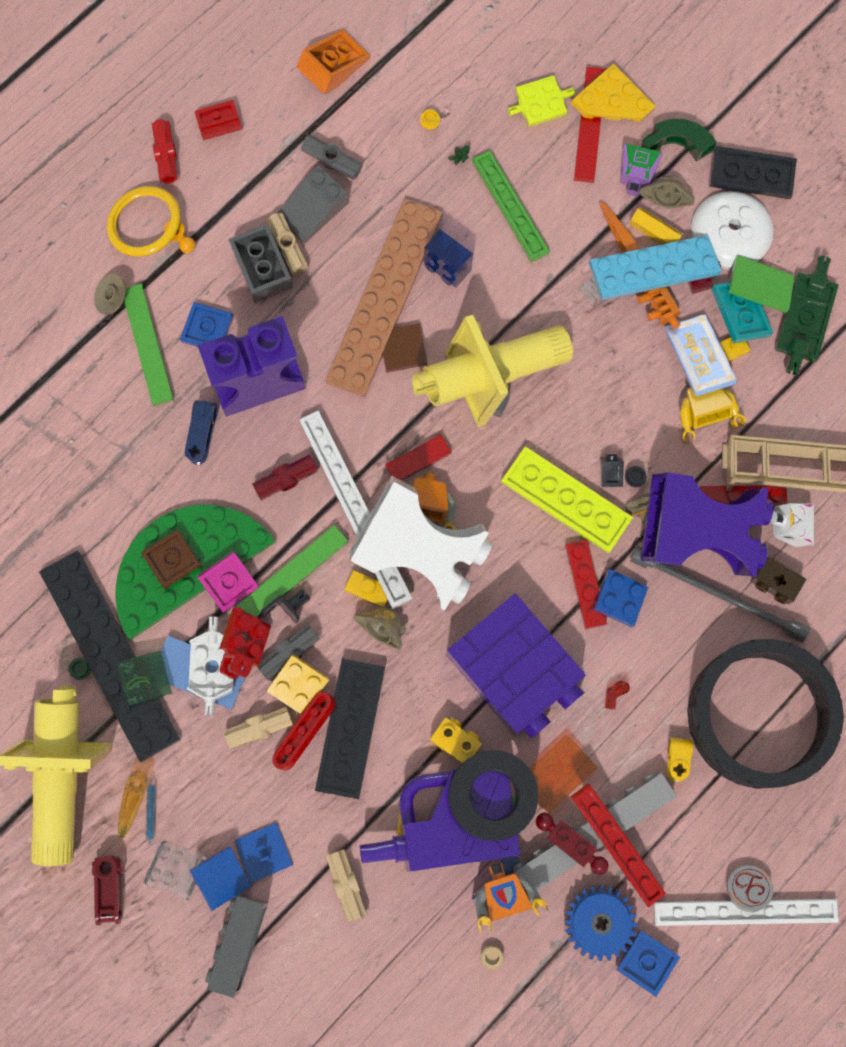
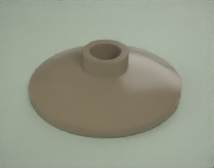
[94,273,126,315]

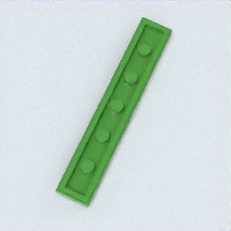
[472,150,550,263]
[124,284,174,406]
[234,525,348,618]

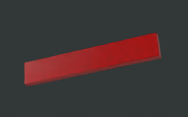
[574,67,607,183]
[570,783,666,908]

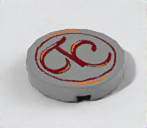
[727,865,773,913]

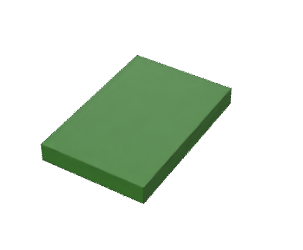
[728,255,795,313]

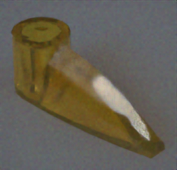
[118,770,148,838]

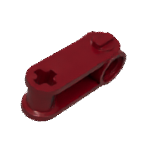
[92,855,123,926]

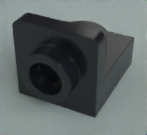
[600,454,624,487]

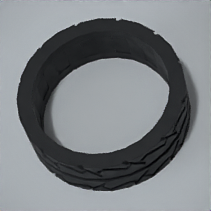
[687,639,844,789]

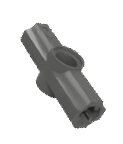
[301,134,363,180]
[257,624,320,681]

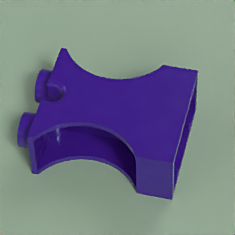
[197,316,306,417]
[640,472,773,577]

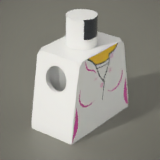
[769,503,814,547]

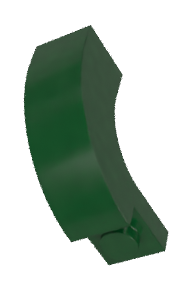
[641,119,717,162]

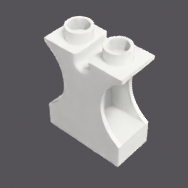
[349,476,492,611]

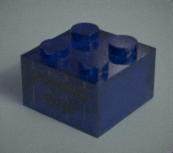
[424,229,473,288]

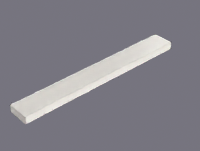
[653,899,839,926]

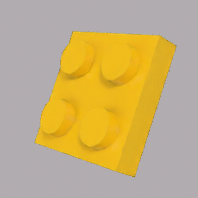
[267,653,329,715]

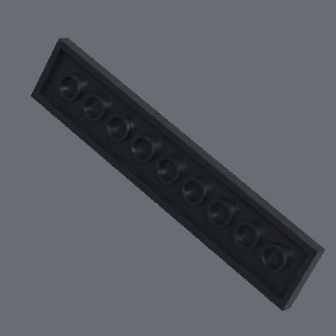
[39,550,181,763]

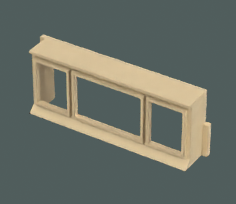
[722,435,846,492]

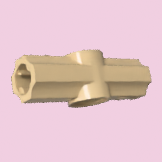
[266,213,308,275]
[223,707,293,749]
[326,849,367,922]

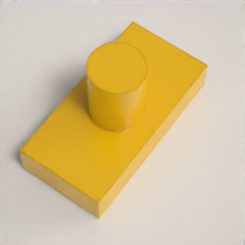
[344,570,388,608]

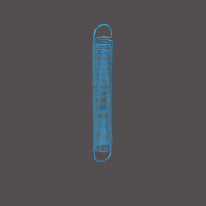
[145,778,155,846]

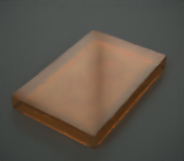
[530,734,598,813]

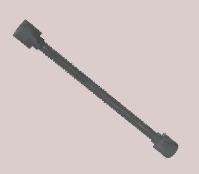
[630,546,810,643]

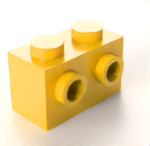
[430,717,482,764]

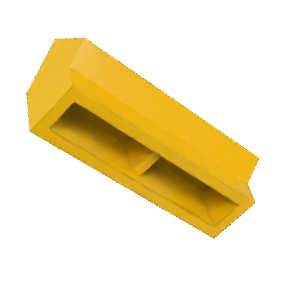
[629,207,684,245]

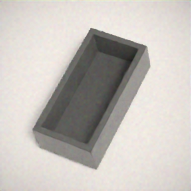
[205,894,269,998]

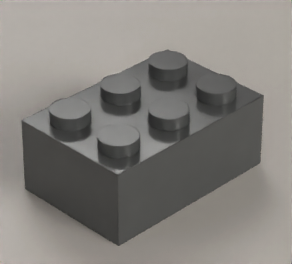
[229,224,293,303]

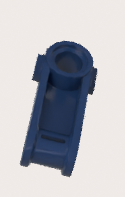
[185,400,218,465]

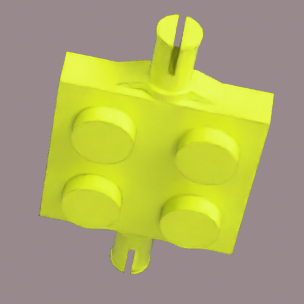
[507,75,575,127]

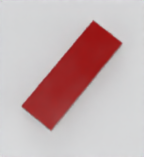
[385,434,451,481]

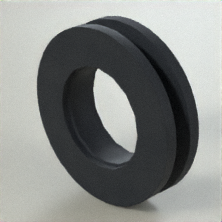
[448,750,538,841]

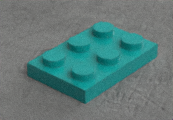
[711,282,773,343]

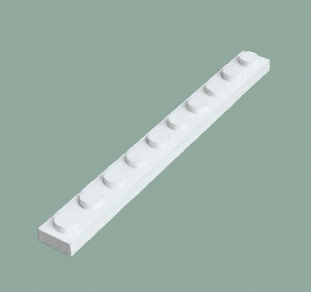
[299,411,412,609]

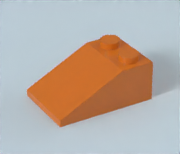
[296,29,370,94]

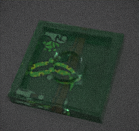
[117,651,172,706]

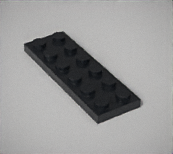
[315,658,385,800]

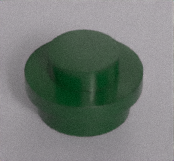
[69,658,91,680]

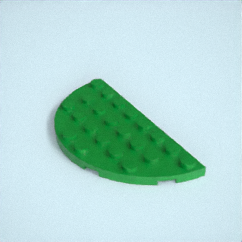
[115,505,276,641]

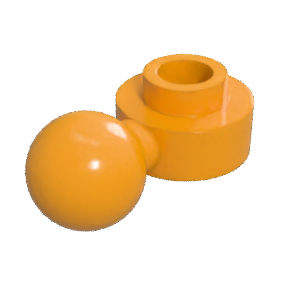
[164,221,196,253]

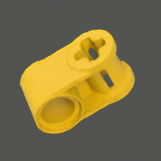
[667,737,693,782]

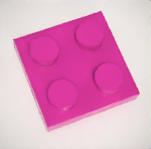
[197,551,259,612]

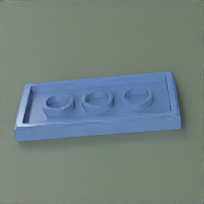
[150,636,246,710]

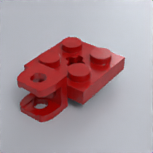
[219,607,271,679]

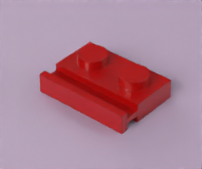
[194,100,242,141]

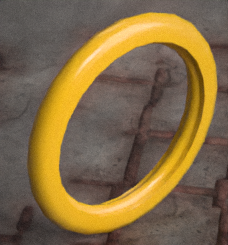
[107,186,181,257]

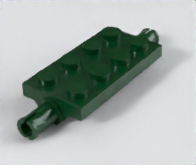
[775,256,839,375]

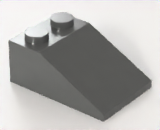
[278,166,349,244]

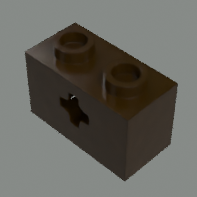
[751,556,807,605]

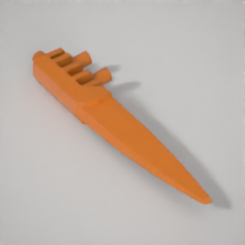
[599,201,681,330]

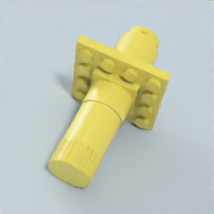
[412,315,573,427]
[0,685,112,866]

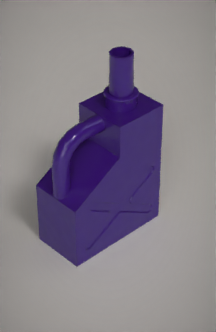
[359,769,520,872]

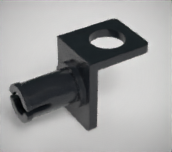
[260,589,310,624]

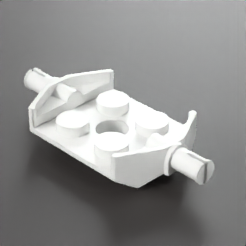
[187,617,234,716]

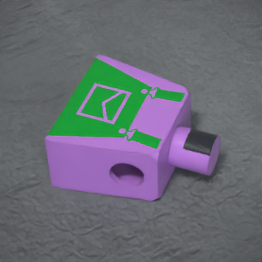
[620,144,663,196]

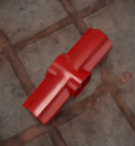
[152,119,178,184]

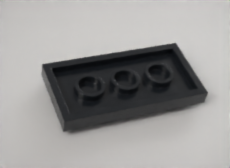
[709,146,797,199]

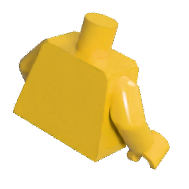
[680,386,746,443]

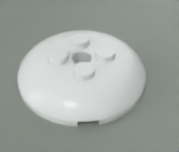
[691,191,774,270]

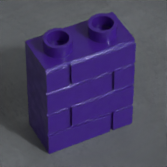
[446,593,586,739]

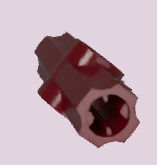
[252,454,318,501]

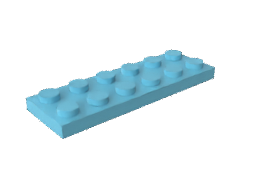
[589,235,721,300]

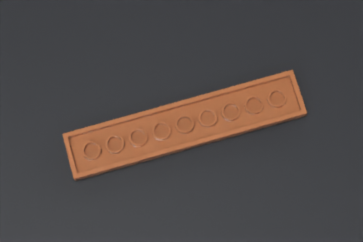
[325,198,443,398]

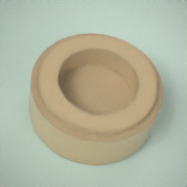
[480,945,504,970]

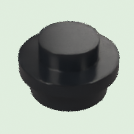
[625,466,647,488]

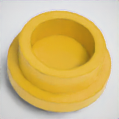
[420,109,440,130]

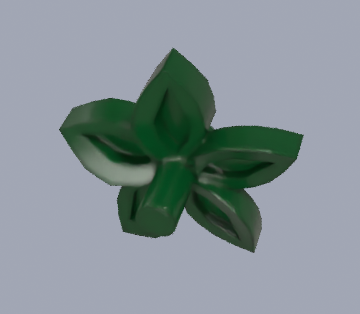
[448,145,470,165]

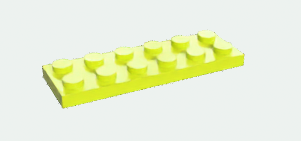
[501,446,633,554]

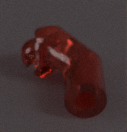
[605,681,630,710]

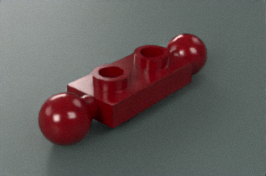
[535,812,609,875]

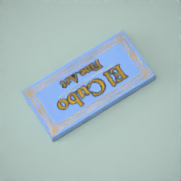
[665,314,737,397]

